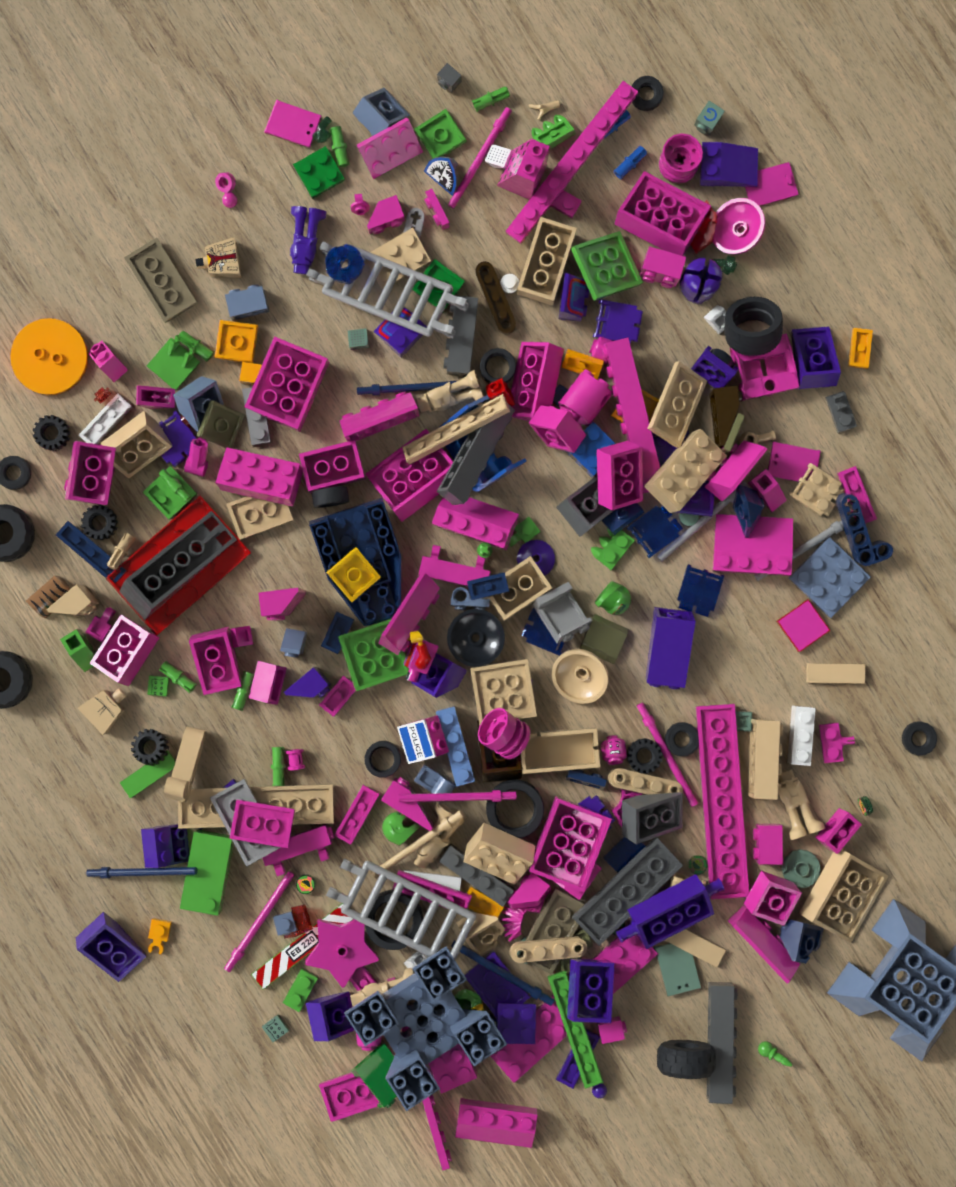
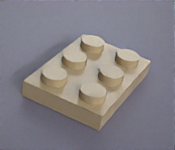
[366,228,432,290]
[227,496,294,540]

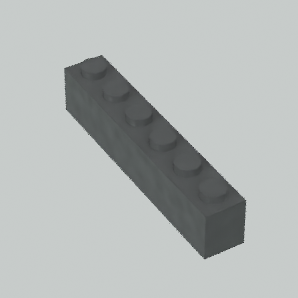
[437,399,515,505]
[707,982,738,1104]

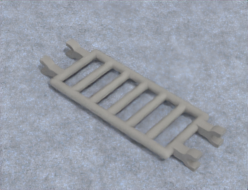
[306,242,469,339]

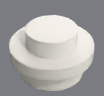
[500,274,519,293]

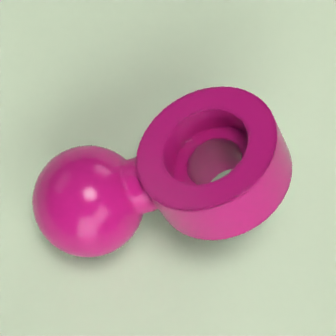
[215,172,237,208]

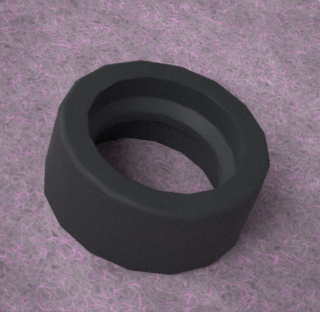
[480,348,516,384]
[312,486,350,508]
[364,741,401,778]

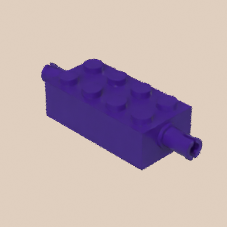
[616,874,725,949]

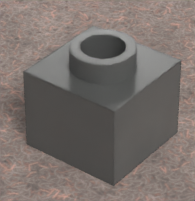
[437,63,462,92]

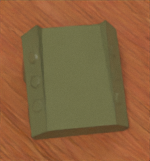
[580,614,629,664]

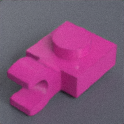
[86,607,116,642]

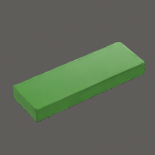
[120,750,176,798]

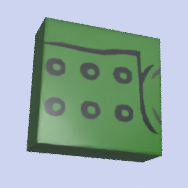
[147,675,169,696]

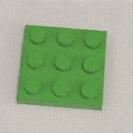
[571,231,643,301]
[338,619,409,691]

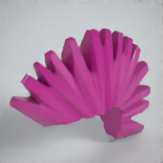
[501,901,544,942]

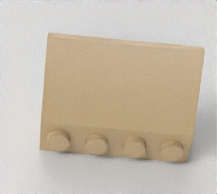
[799,849,888,943]

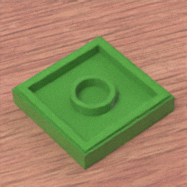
[414,109,467,159]

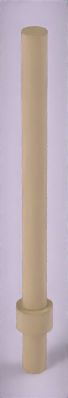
[371,810,465,878]

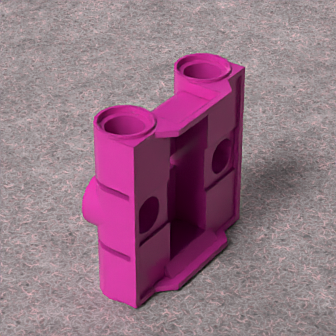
[730,333,799,401]

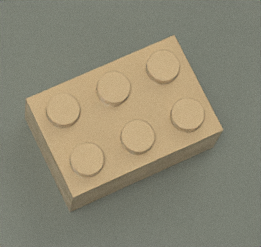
[463,823,535,885]

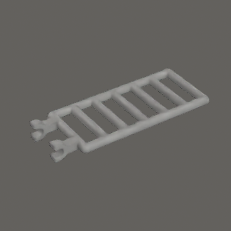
[326,858,476,960]

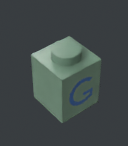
[694,101,725,135]

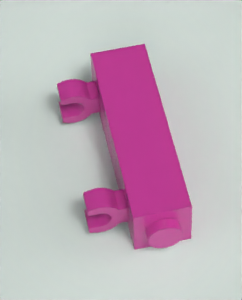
[418,545,491,586]
[262,824,335,876]

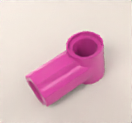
[184,438,209,477]

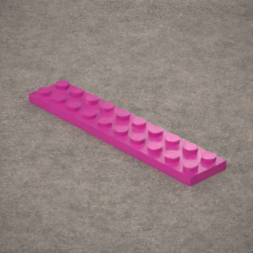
[695,704,749,899]
[490,935,658,1083]

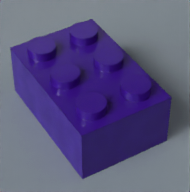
[567,959,615,1023]

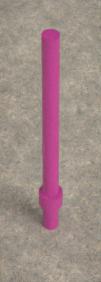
[448,107,512,209]
[636,702,698,807]
[399,790,516,802]
[224,871,295,972]

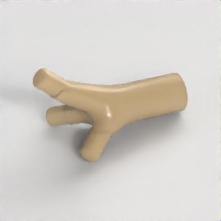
[529,100,560,120]

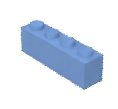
[436,706,475,787]

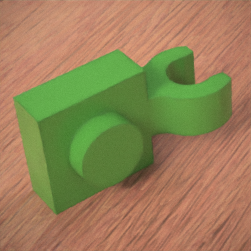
[509,517,541,547]

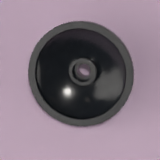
[447,609,505,667]

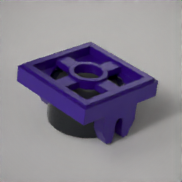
[691,345,739,388]

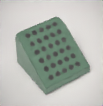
[348,328,369,350]

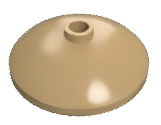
[552,649,609,704]

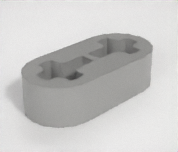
[403,208,425,239]

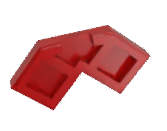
[690,200,718,254]

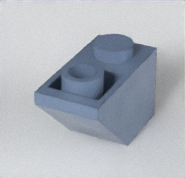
[280,628,307,658]

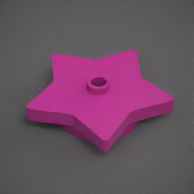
[305,919,379,988]

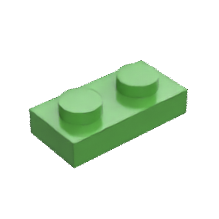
[283,968,318,1012]

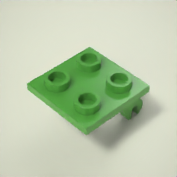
[147,335,200,391]

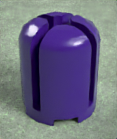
[680,258,723,304]

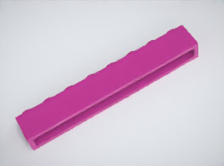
[602,338,660,494]

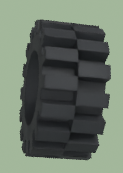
[33,415,71,451]
[81,505,118,540]
[131,729,169,766]
[627,738,662,774]

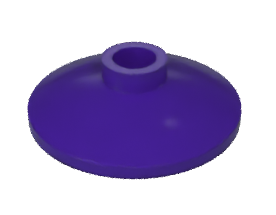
[517,540,555,576]

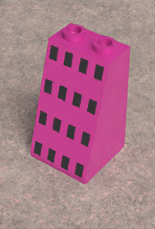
[497,139,550,200]

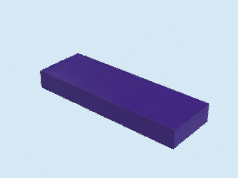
[556,1028,600,1089]

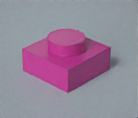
[230,626,253,648]

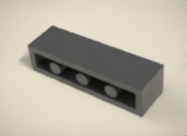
[443,295,478,376]
[440,844,514,907]

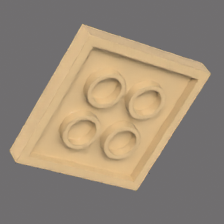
[470,659,537,725]

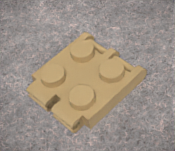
[789,463,845,516]

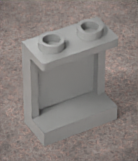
[533,582,592,643]

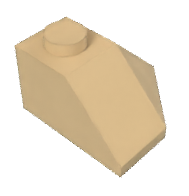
[456,913,505,956]

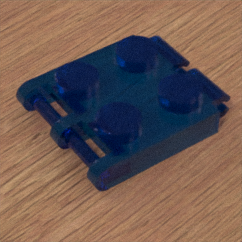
[627,505,683,558]
[676,564,724,617]
[521,608,564,656]

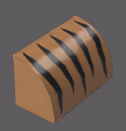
[26,576,70,619]

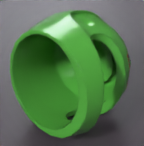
[595,581,631,615]
[382,811,421,846]

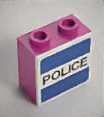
[397,715,449,764]

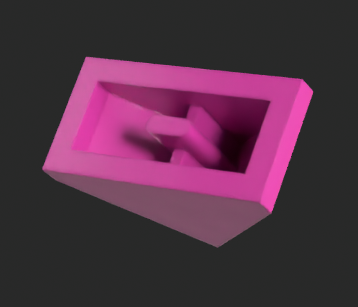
[136,385,175,409]

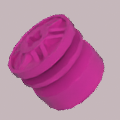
[659,133,703,184]
[478,708,530,759]

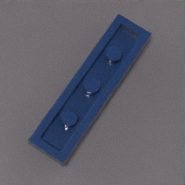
[55,521,127,583]

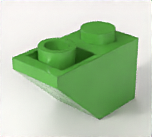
[60,629,96,672]

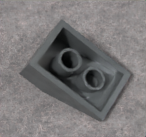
[556,475,614,537]
[622,792,683,844]

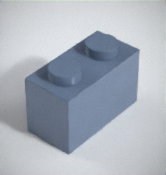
[225,285,269,321]

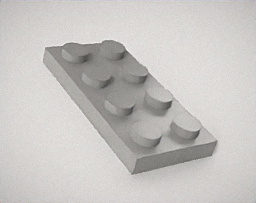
[210,779,281,867]

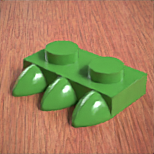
[531,115,576,150]
[591,528,635,570]

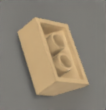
[101,411,172,478]
[488,556,552,622]

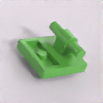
[143,466,198,520]

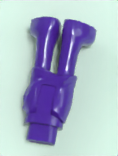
[290,206,327,275]

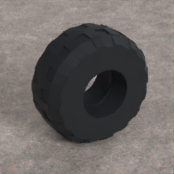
[0,504,35,562]
[0,651,33,709]
[657,1040,716,1079]

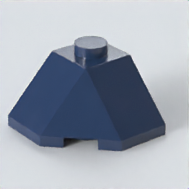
[733,485,764,538]
[780,919,824,964]

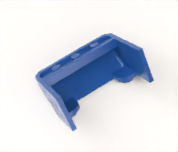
[439,395,527,492]

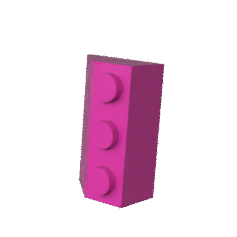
[705,440,767,501]
[65,441,116,505]
[90,614,160,686]

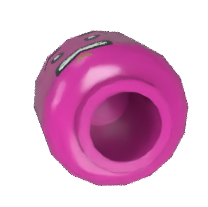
[601,735,627,765]

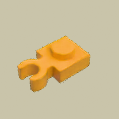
[148,918,172,955]

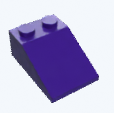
[700,142,758,187]
[791,327,841,389]
[75,912,147,982]

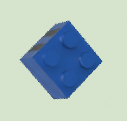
[565,422,615,478]

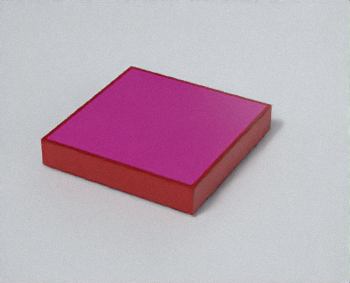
[776,599,830,652]

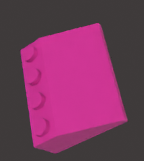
[614,171,711,256]
[244,336,330,432]
[339,391,420,442]
[365,429,453,522]
[712,514,793,576]
[528,796,612,892]

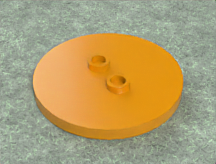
[10,318,88,395]

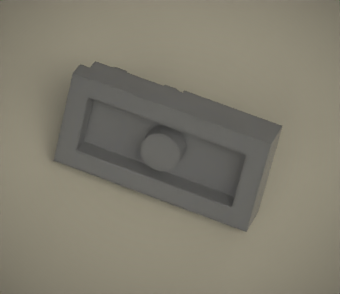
[825,391,857,433]

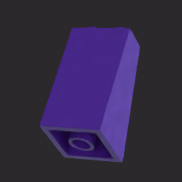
[646,607,696,690]

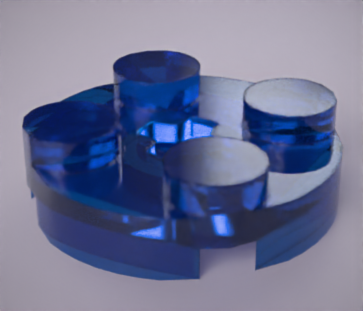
[325,244,364,284]

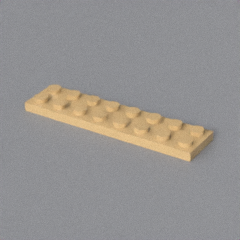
[178,784,334,829]

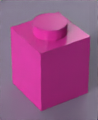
[597,1016,627,1044]

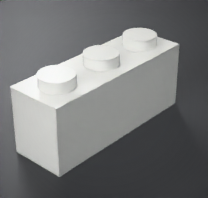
[787,706,815,766]

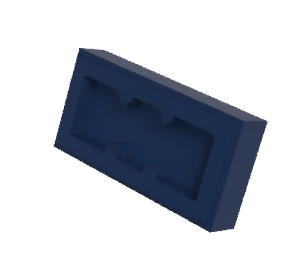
[602,503,644,535]

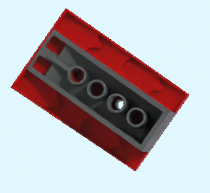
[106,496,251,636]

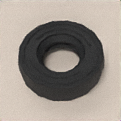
[631,76,664,111]
[0,456,31,490]
[902,721,937,756]
[665,722,699,756]

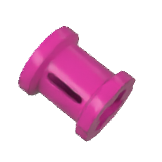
[286,749,305,770]

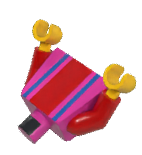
[404,631,439,683]

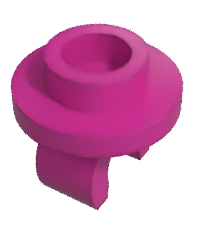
[350,194,370,215]

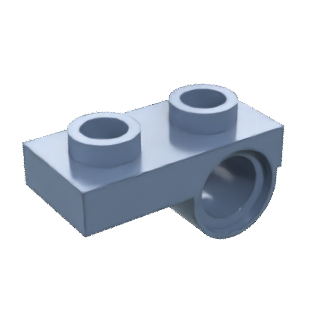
[451,587,490,610]
[414,764,456,802]

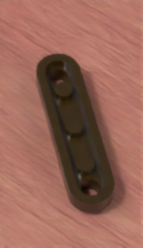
[475,261,516,334]

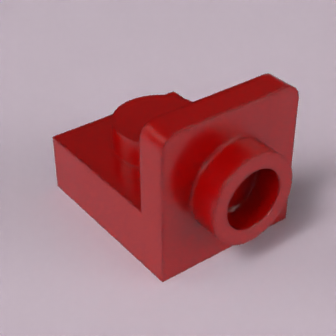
[485,378,516,407]

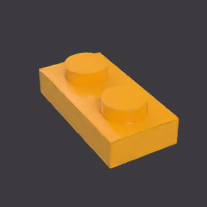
[848,328,873,369]
[561,349,604,380]
[467,886,504,918]

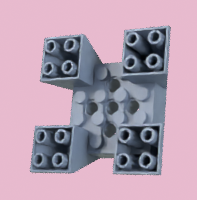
[827,899,956,1061]
[344,947,507,1111]

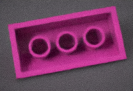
[511,342,564,421]
[432,497,519,551]
[379,571,440,655]
[258,588,306,621]
[727,905,800,984]
[455,1098,538,1148]

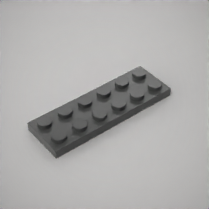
[572,837,683,946]

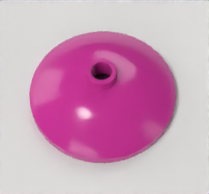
[713,198,766,255]

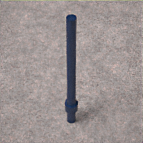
[357,381,471,396]
[86,867,198,879]
[451,940,555,1006]

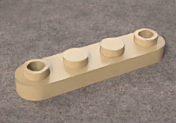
[608,768,683,795]
[510,936,587,963]

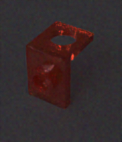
[284,904,313,939]

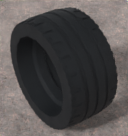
[724,296,783,356]
[486,779,544,838]
[365,890,423,950]

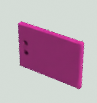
[264,100,322,148]
[745,162,799,206]
[768,442,821,482]

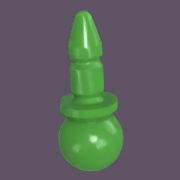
[758,1041,792,1067]

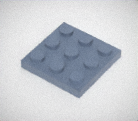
[789,537,870,618]

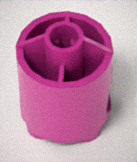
[558,369,612,426]

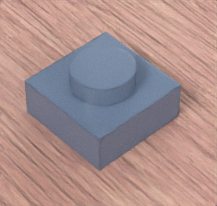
[273,911,297,936]

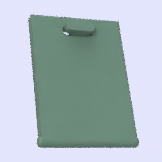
[654,943,701,996]

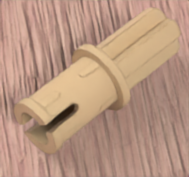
[107,533,135,570]

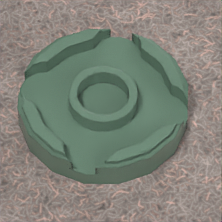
[781,849,821,888]

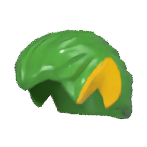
[454,989,483,1011]

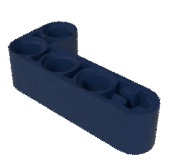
[836,493,893,566]

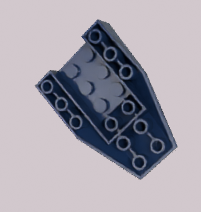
[309,497,401,627]

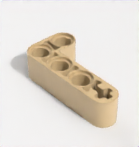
[164,726,206,802]

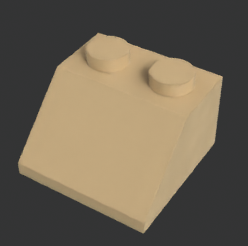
[46,584,99,616]

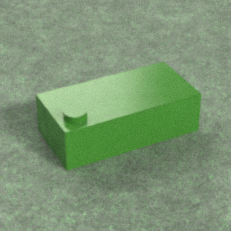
[180,829,234,916]

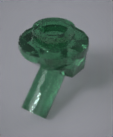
[312,116,332,143]
[711,256,737,275]

